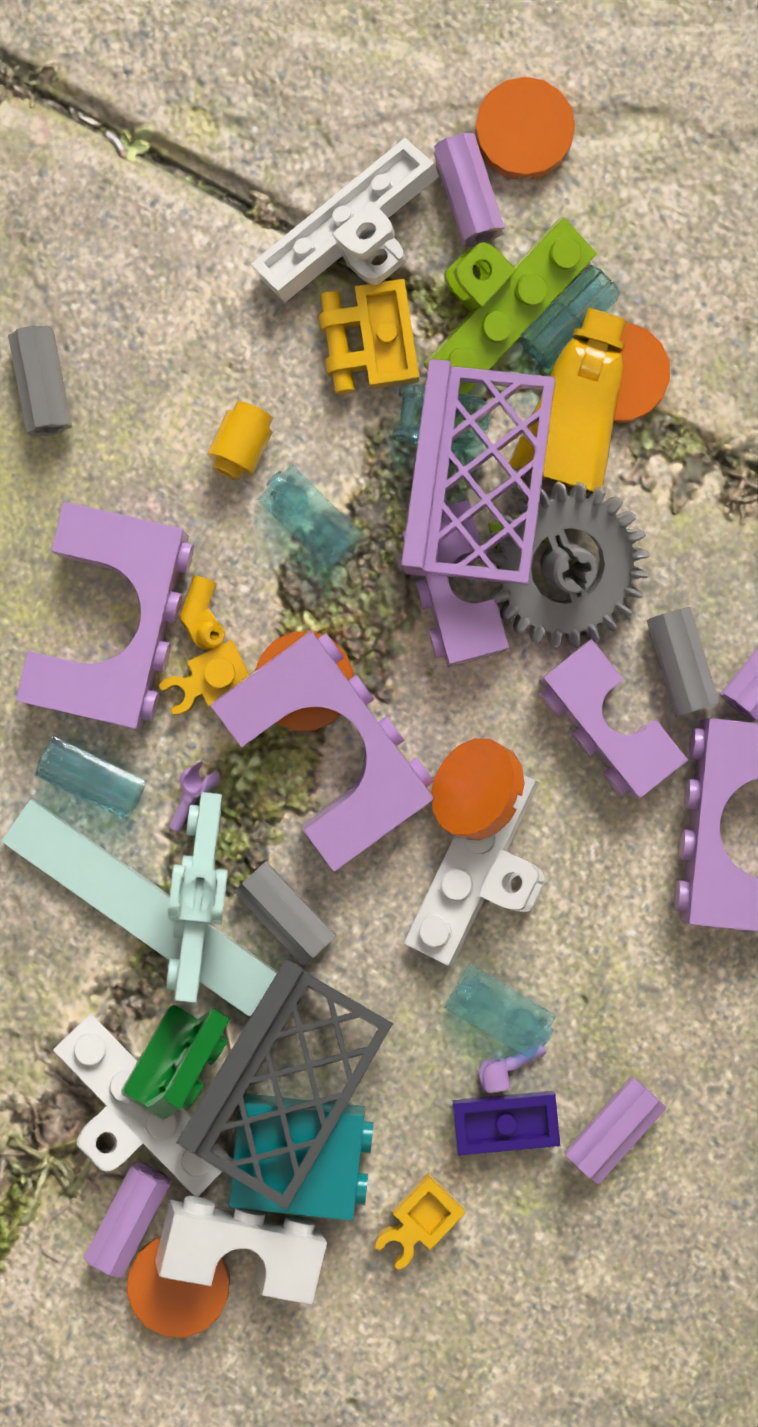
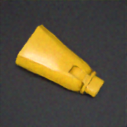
[509,308,626,493]

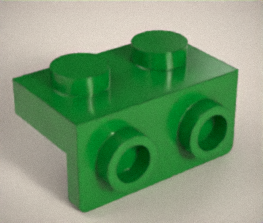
[121,1005,230,1120]

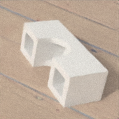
[155,1196,327,1304]

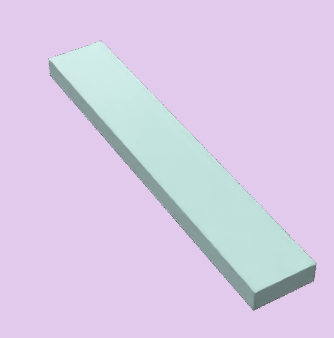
[1,799,278,1017]

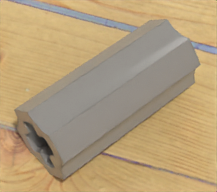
[8,325,72,436]
[646,607,720,717]
[234,861,336,966]

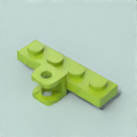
[423,217,597,399]

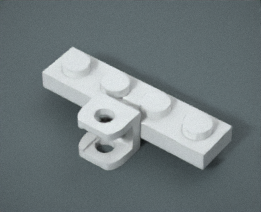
[251,138,439,303]
[404,775,546,966]
[52,1013,233,1197]

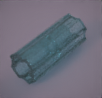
[519,265,621,369]
[35,736,147,820]

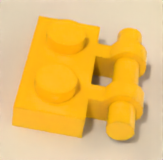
[318,279,420,395]

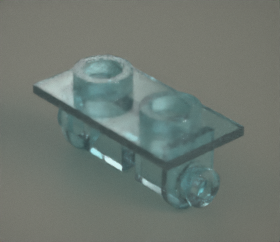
[257,464,363,570]
[444,963,556,1060]

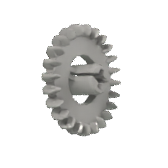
[486,482,650,649]

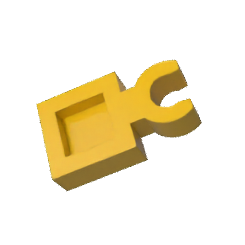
[159,640,250,715]
[375,1172,466,1270]

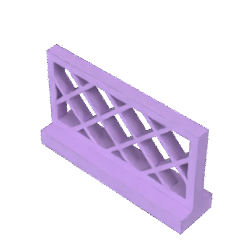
[401,359,555,586]

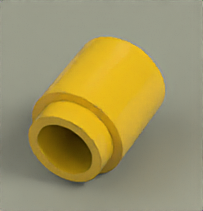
[207,401,273,481]

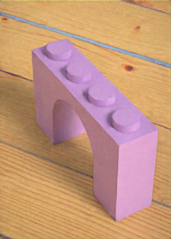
[16,501,194,730]
[210,630,435,872]
[674,718,758,931]

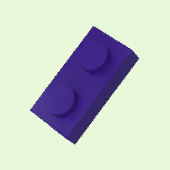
[452,1091,561,1156]

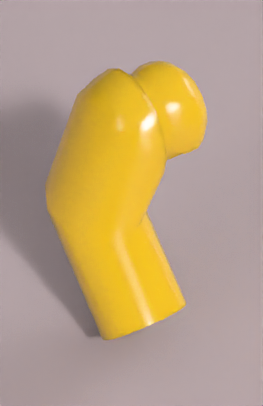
[180,575,225,650]

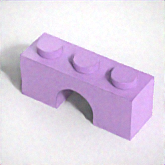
[402,500,509,667]
[539,639,688,798]

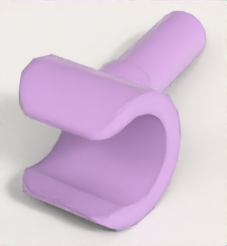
[169,761,220,832]
[479,1042,547,1093]

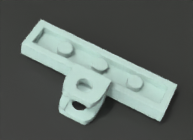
[166,792,228,1004]

